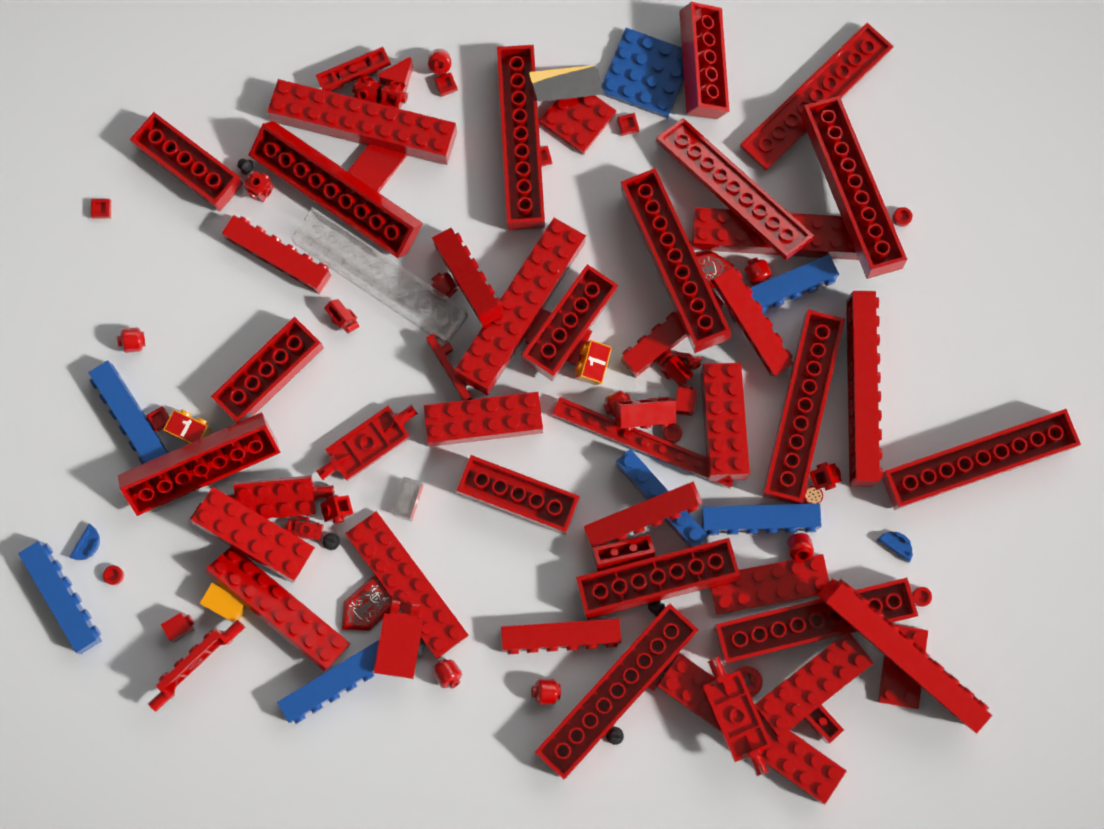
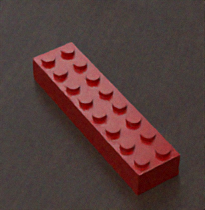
[117,412,281,516]
[576,538,740,620]

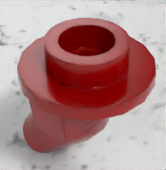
[676,352,703,371]

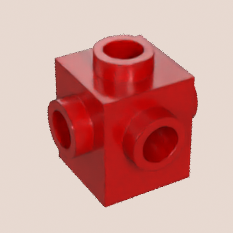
[352,76,382,103]
[380,81,408,109]
[244,170,274,202]
[810,462,842,491]
[320,495,354,524]

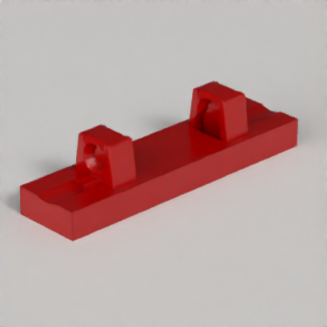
[316,47,391,91]
[426,334,472,400]

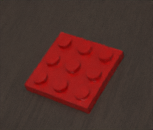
[539,95,617,155]

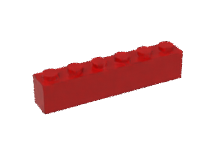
[221,215,331,294]
[431,227,503,326]
[710,267,794,376]
[621,290,724,378]
[583,481,703,548]
[501,618,621,655]

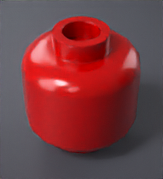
[428,49,452,75]
[744,257,772,285]
[430,272,458,300]
[117,327,146,353]
[603,390,631,418]
[787,533,814,562]
[433,658,462,689]
[531,679,561,705]

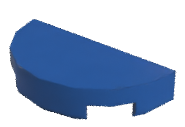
[69,524,100,560]
[877,532,913,563]

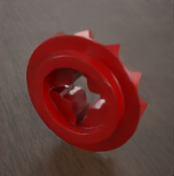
[735,666,763,697]

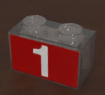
[391,476,424,522]

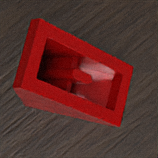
[378,57,413,90]

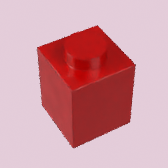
[676,386,697,416]
[160,612,195,643]

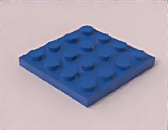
[601,27,684,119]

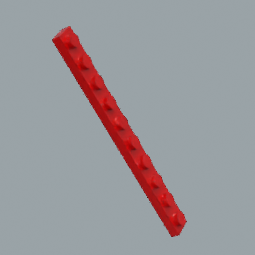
[552,397,734,489]

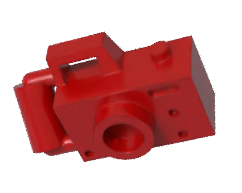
[324,299,359,334]
[657,351,694,387]
[285,516,324,541]

